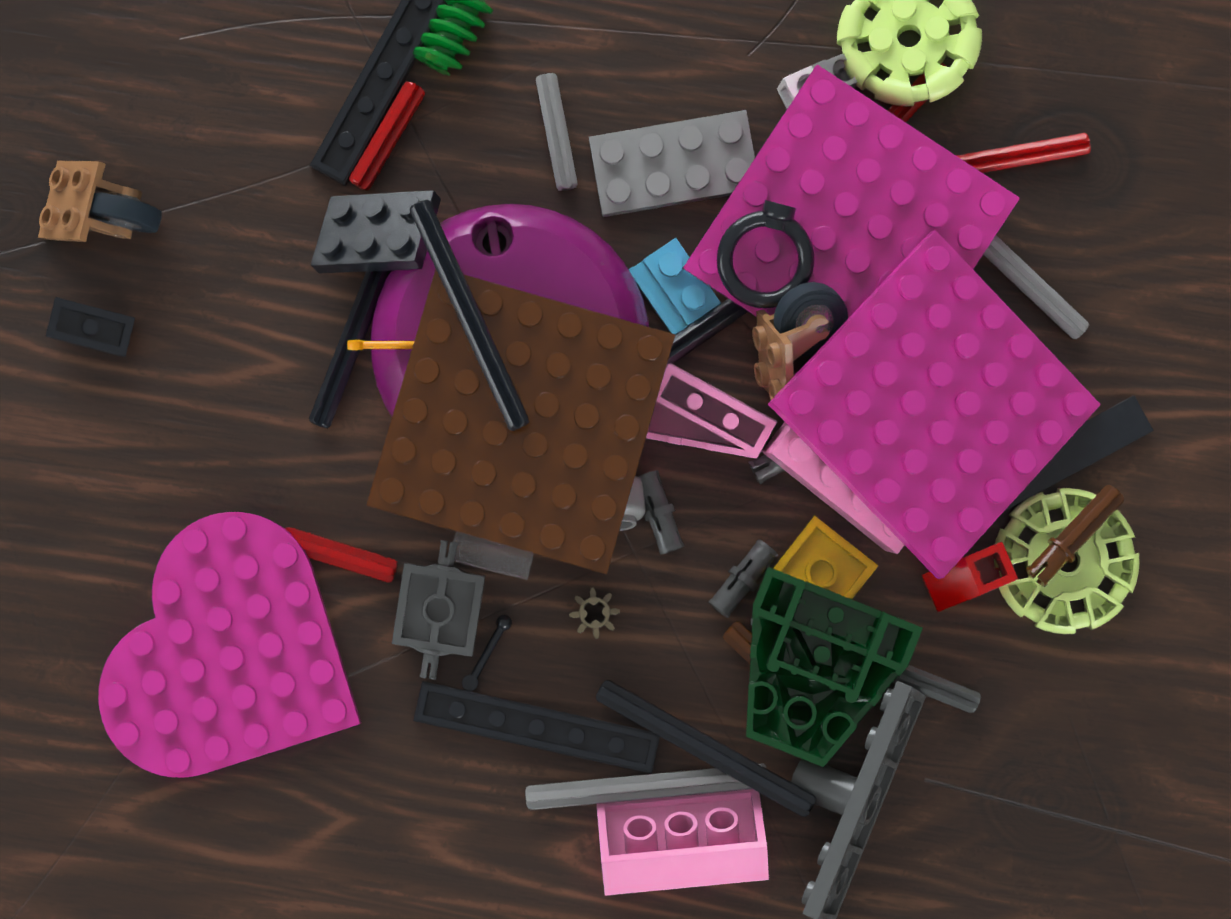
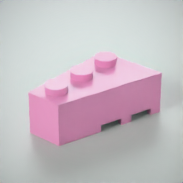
[646,363,777,459]

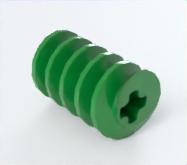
[413,0,493,76]

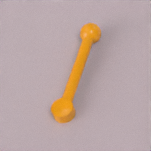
[347,340,414,350]

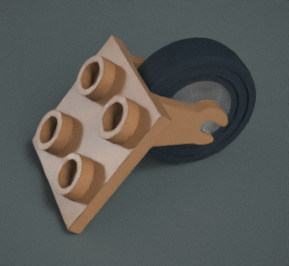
[38,161,162,242]
[752,282,848,400]

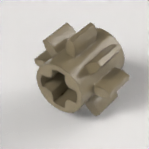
[569,588,620,639]

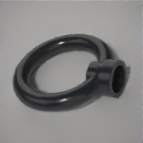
[717,200,815,309]

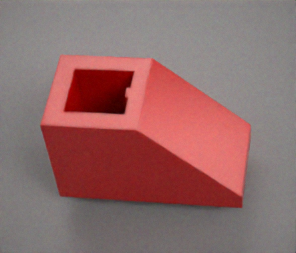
[921,542,1018,612]

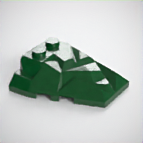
[746,567,923,767]

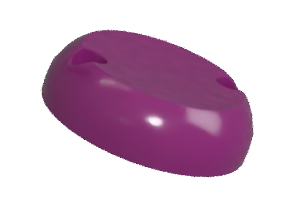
[371,204,649,417]

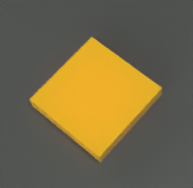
[773,516,878,599]

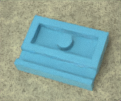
[629,238,721,335]

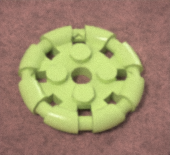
[837,0,982,106]
[994,488,1140,634]

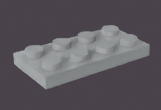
[589,110,755,217]

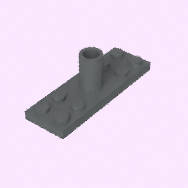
[791,681,926,919]

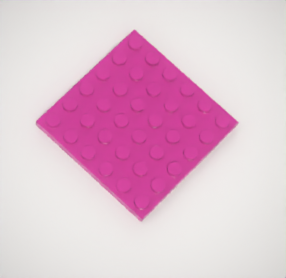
[683,64,1020,329]
[768,230,1101,579]

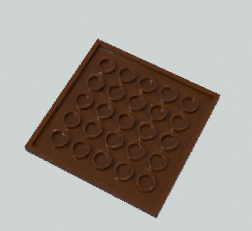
[366,269,675,574]

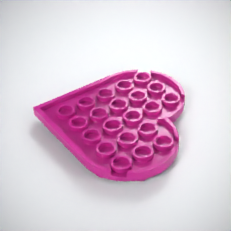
[98,512,361,778]

